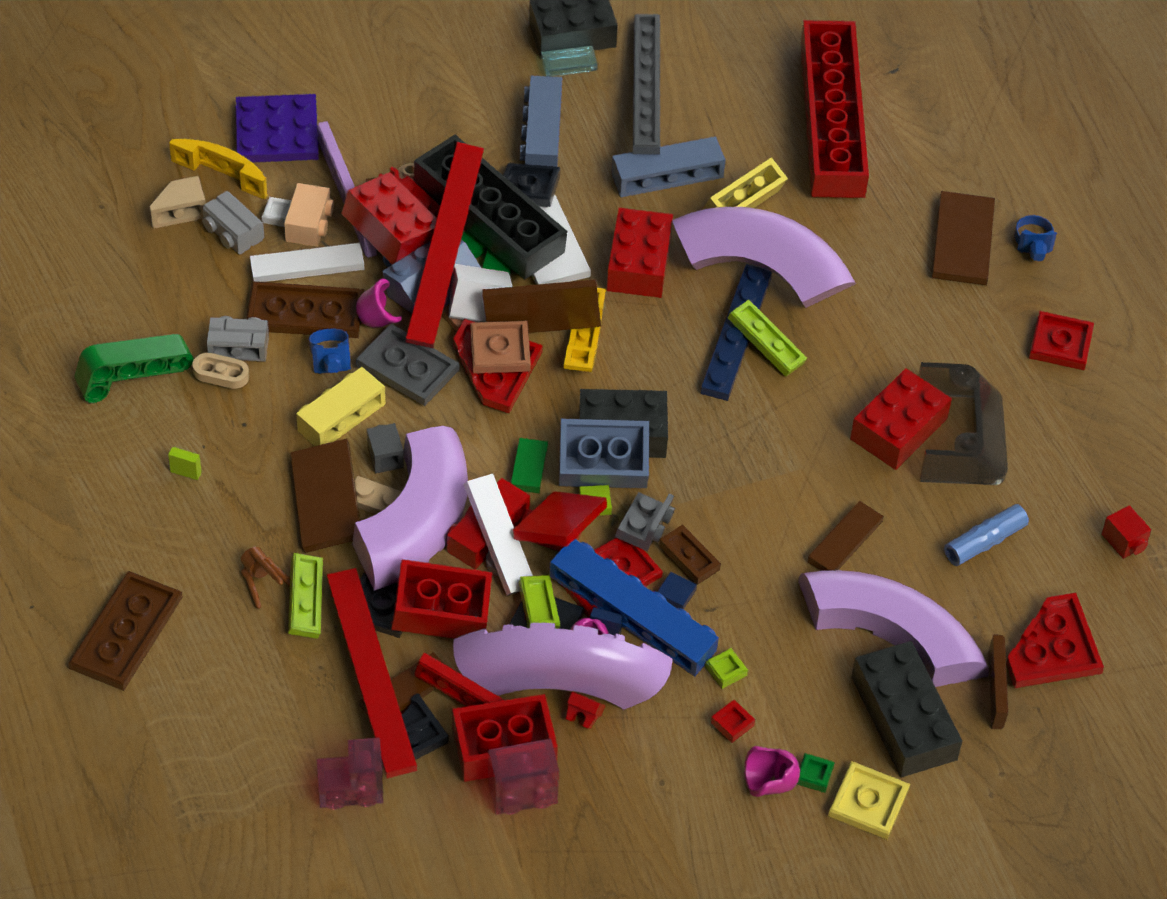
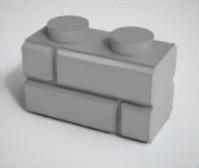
[202,191,264,254]
[207,316,269,362]

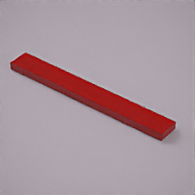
[406,142,484,348]
[327,568,417,779]

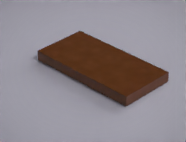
[932,191,995,286]
[482,279,601,333]
[246,281,364,338]
[291,438,360,553]
[68,571,183,691]

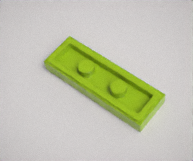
[728,300,807,377]
[288,553,323,639]

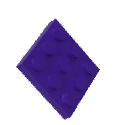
[236,94,319,163]

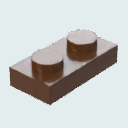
[659,524,721,585]

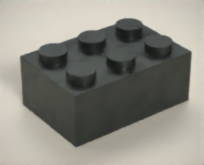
[529,0,618,59]
[579,389,668,458]

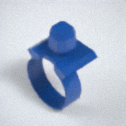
[1014,215,1057,261]
[309,329,351,374]

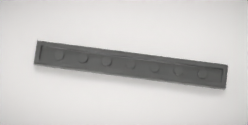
[633,14,660,154]

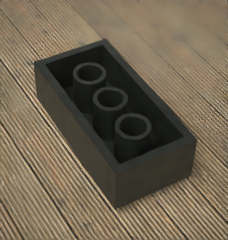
[851,641,963,778]

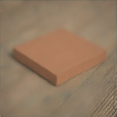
[471,321,531,373]

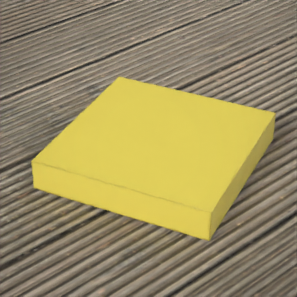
[828,761,910,840]

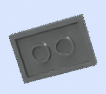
[356,324,459,406]

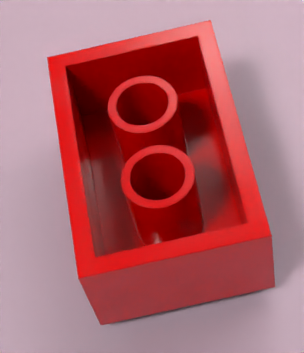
[342,172,437,265]
[607,207,673,298]
[850,368,952,470]
[391,559,492,639]
[452,694,558,782]

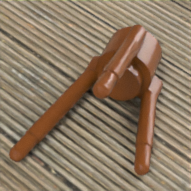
[241,547,290,609]

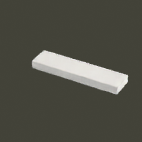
[250,243,364,282]
[463,474,533,596]

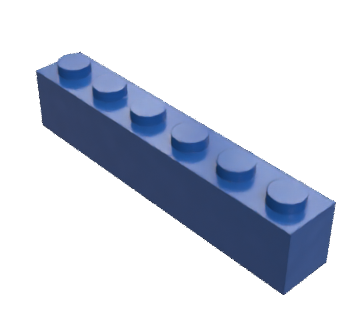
[550,539,719,677]

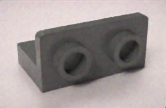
[615,492,675,552]

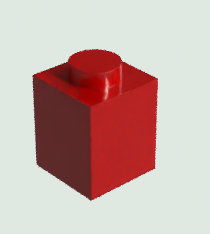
[1101,505,1152,559]

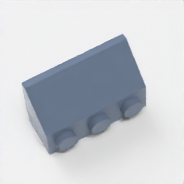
[383,240,481,313]
[559,419,649,488]

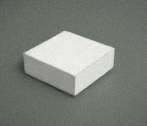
[262,197,291,227]

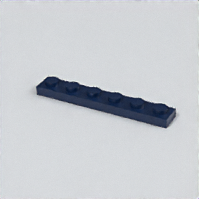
[701,263,772,401]

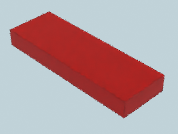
[414,653,504,706]

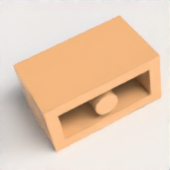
[284,183,334,247]

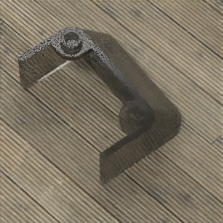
[918,362,1008,485]

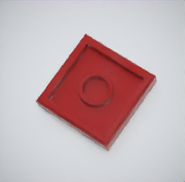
[1029,311,1094,370]

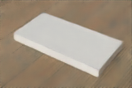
[532,194,591,285]

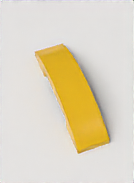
[169,139,267,200]
[564,288,606,372]

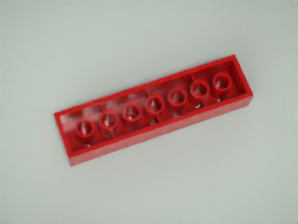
[800,20,869,198]

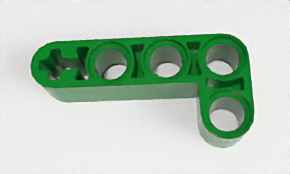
[74,334,194,403]

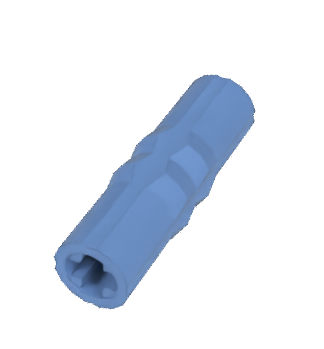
[944,504,1029,566]

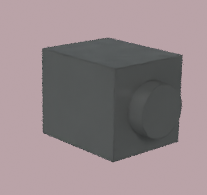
[367,423,404,474]

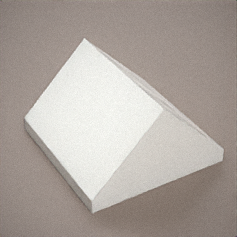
[448,264,513,322]

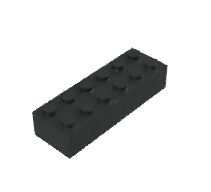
[413,134,567,280]

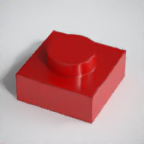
[711,700,755,743]

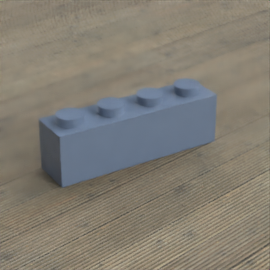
[520,76,562,166]
[611,137,725,197]

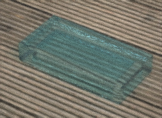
[541,46,598,76]

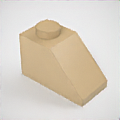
[150,176,206,229]

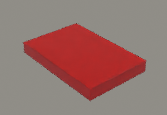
[513,491,607,547]
[560,538,663,618]

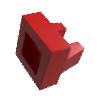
[566,691,606,729]

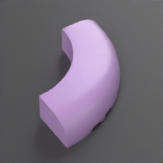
[672,207,856,308]
[352,426,468,590]
[799,570,989,687]
[453,623,673,710]

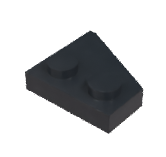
[401,693,449,760]

